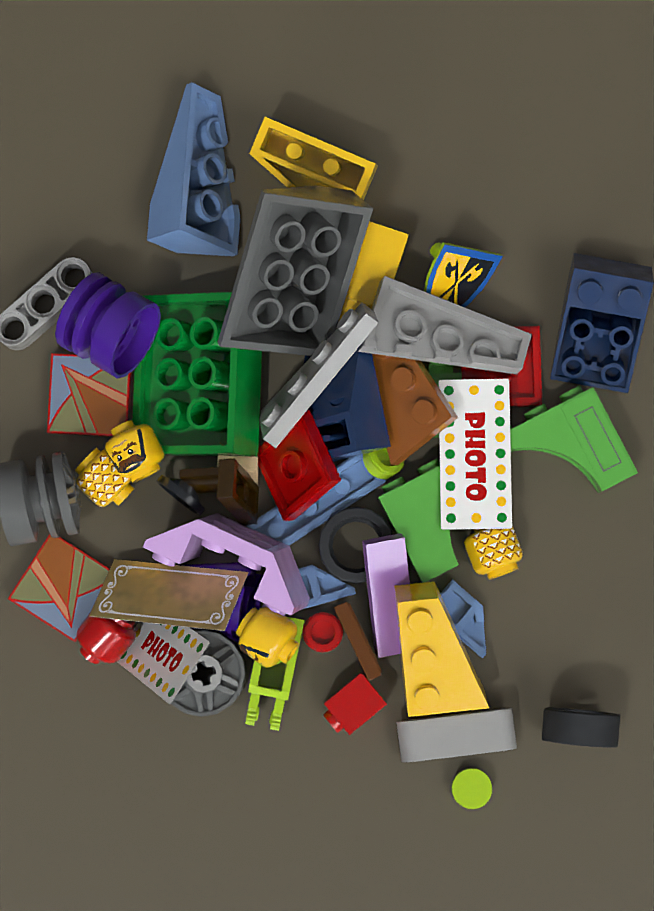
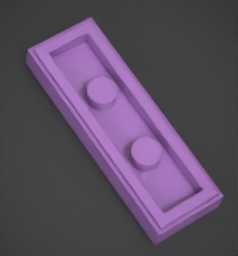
[362,533,410,658]

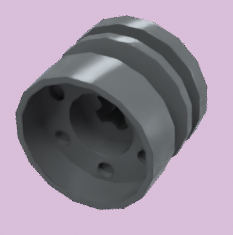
[0,451,81,547]
[171,630,247,717]

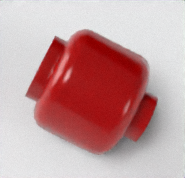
[76,612,136,664]

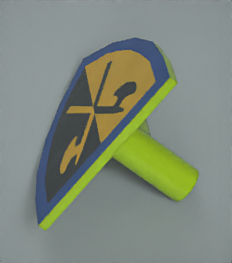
[424,242,503,307]

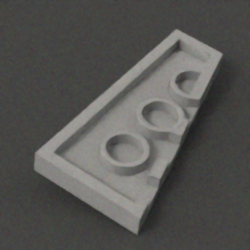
[358,276,532,374]
[259,302,379,448]

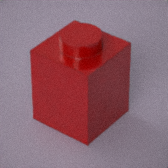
[323,672,387,735]

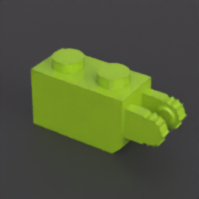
[245,616,305,731]

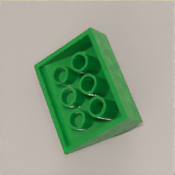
[132,292,262,457]

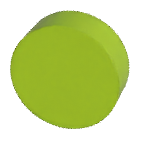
[363,448,404,479]
[451,768,492,809]

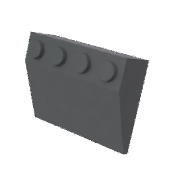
[217,185,373,356]

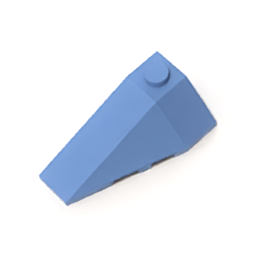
[147,82,240,256]

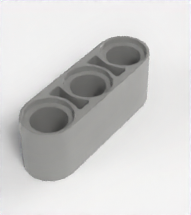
[0,257,92,350]
[396,708,517,762]

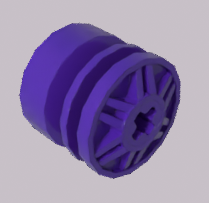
[55,272,161,379]

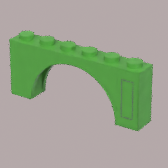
[378,386,638,583]

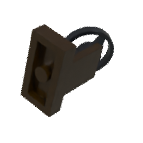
[156,459,259,525]

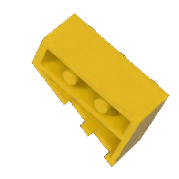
[249,117,378,200]
[394,581,489,717]

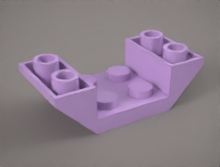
[143,513,310,616]

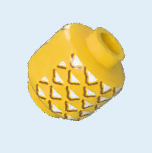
[75,447,135,507]
[464,526,523,580]

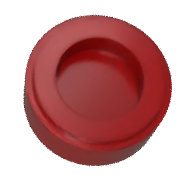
[303,612,343,653]

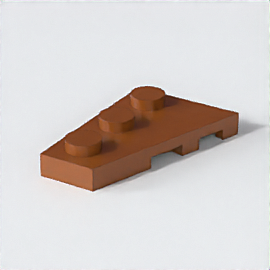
[372,354,458,465]

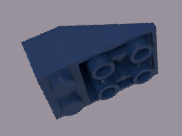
[550,253,654,393]
[303,346,391,462]

